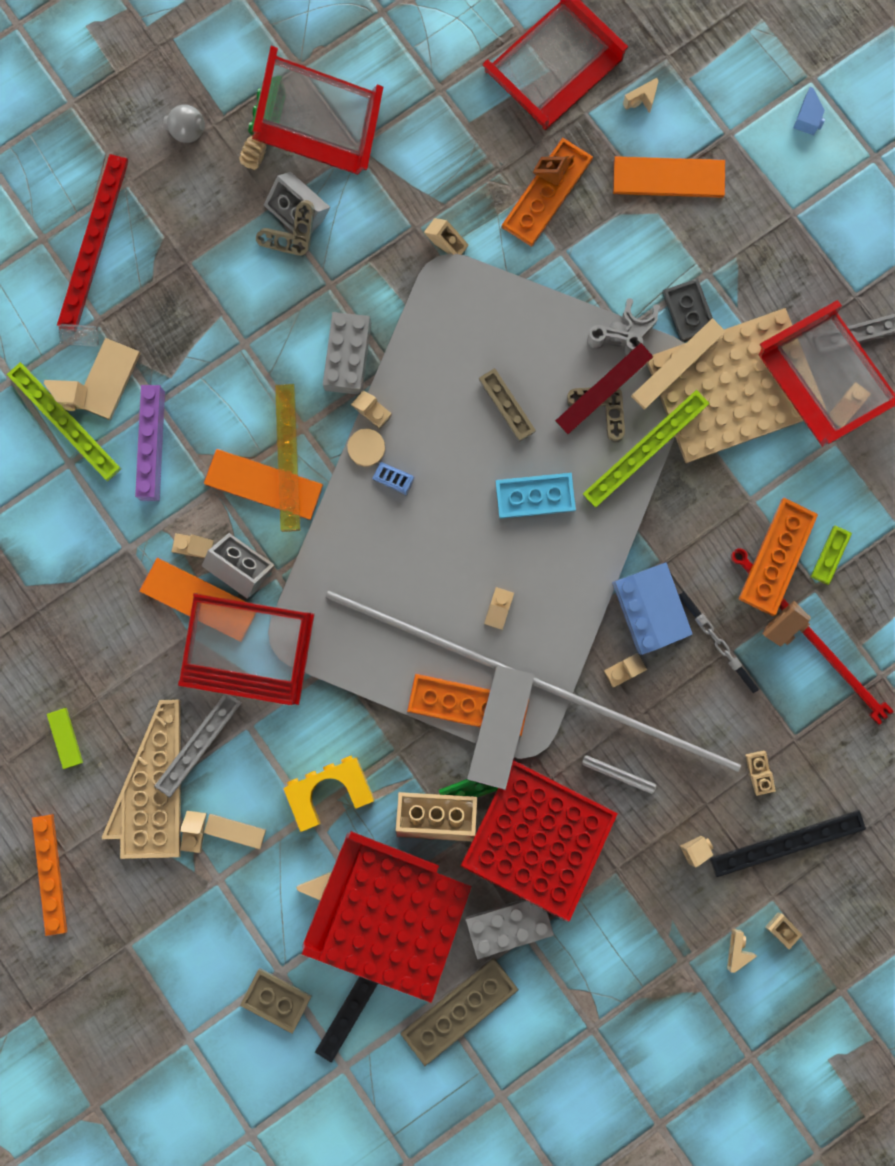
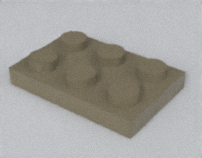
[240,968,312,1034]

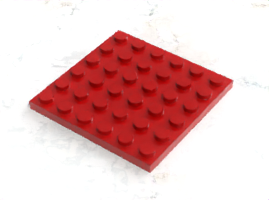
[461,760,618,922]
[318,844,472,1003]

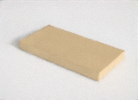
[83,338,141,420]

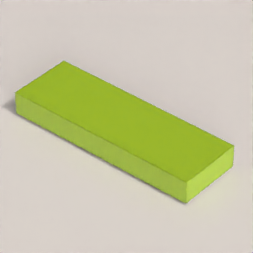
[810,525,852,585]
[47,708,83,769]

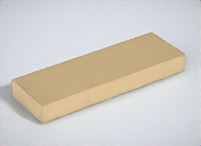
[204,814,266,849]

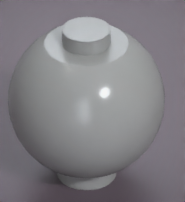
[163,104,205,143]

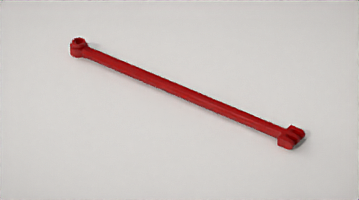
[731,548,894,725]

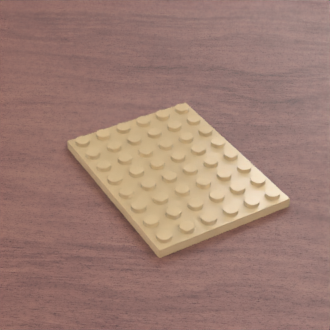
[647,308,827,463]

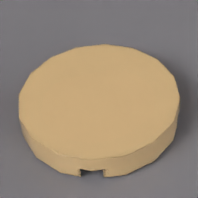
[347,429,385,467]

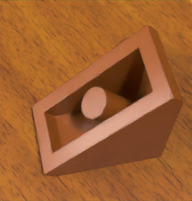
[533,155,575,186]

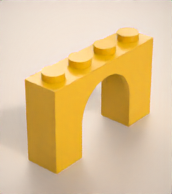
[283,755,375,832]

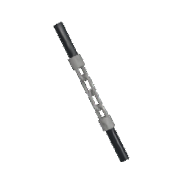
[679,591,759,694]

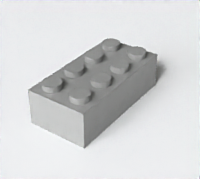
[323,312,371,395]
[466,899,554,959]

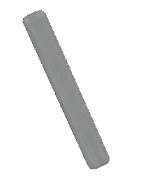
[582,755,656,794]

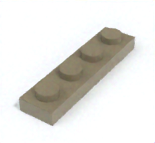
[479,368,536,442]

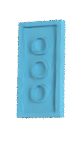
[495,473,576,519]

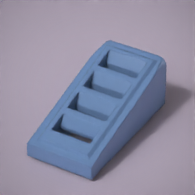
[372,462,415,495]

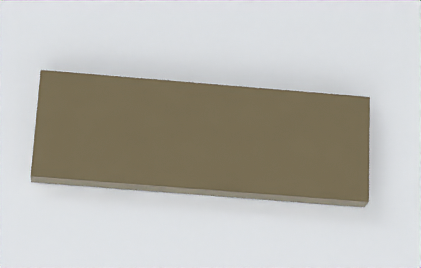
[400,957,519,1066]

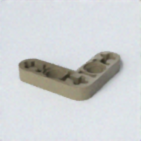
[256,200,315,255]
[567,387,625,442]

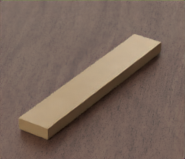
[631,318,726,410]

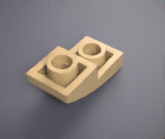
[745,751,776,796]

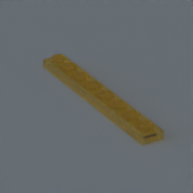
[275,384,301,532]

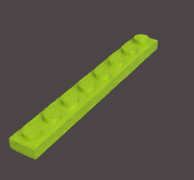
[6,362,122,481]
[583,389,710,508]

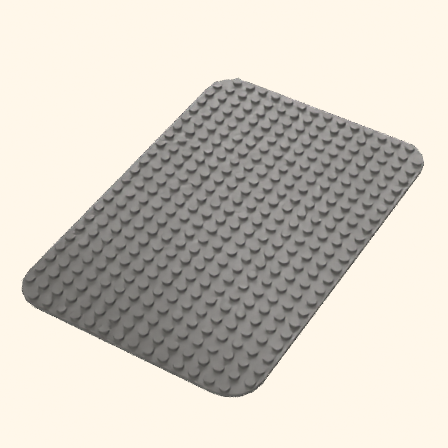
[268,253,685,759]

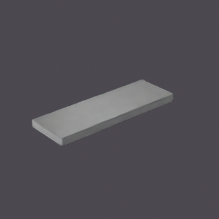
[467,665,535,790]

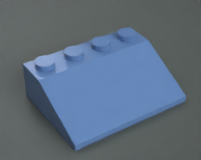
[612,562,693,655]

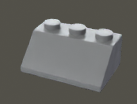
[264,172,330,233]
[202,533,275,599]

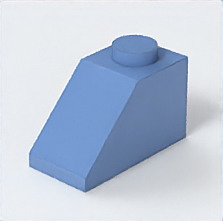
[793,87,825,135]

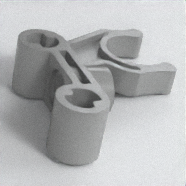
[587,298,660,355]

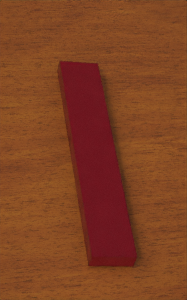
[555,343,653,435]

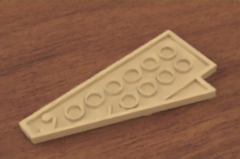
[102,700,181,859]

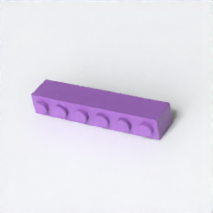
[135,385,165,501]

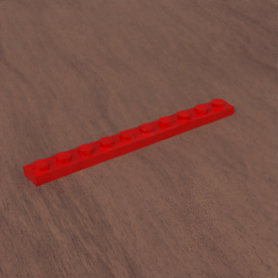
[57,154,129,332]

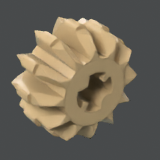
[240,136,267,170]

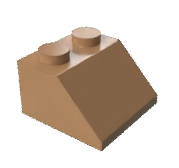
[763,601,811,647]

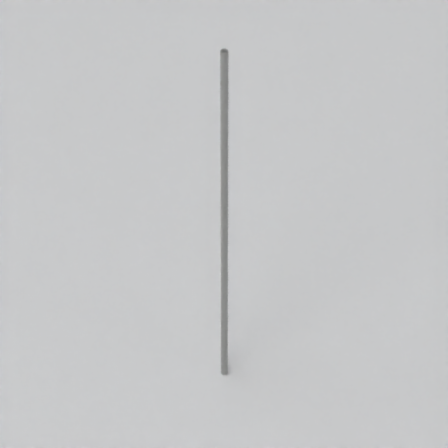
[325,590,741,772]

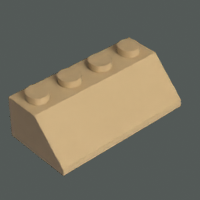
[396,792,477,841]

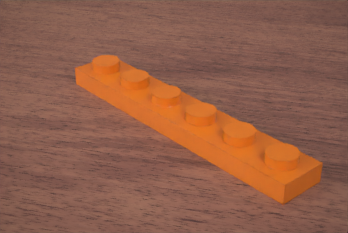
[32,814,67,936]

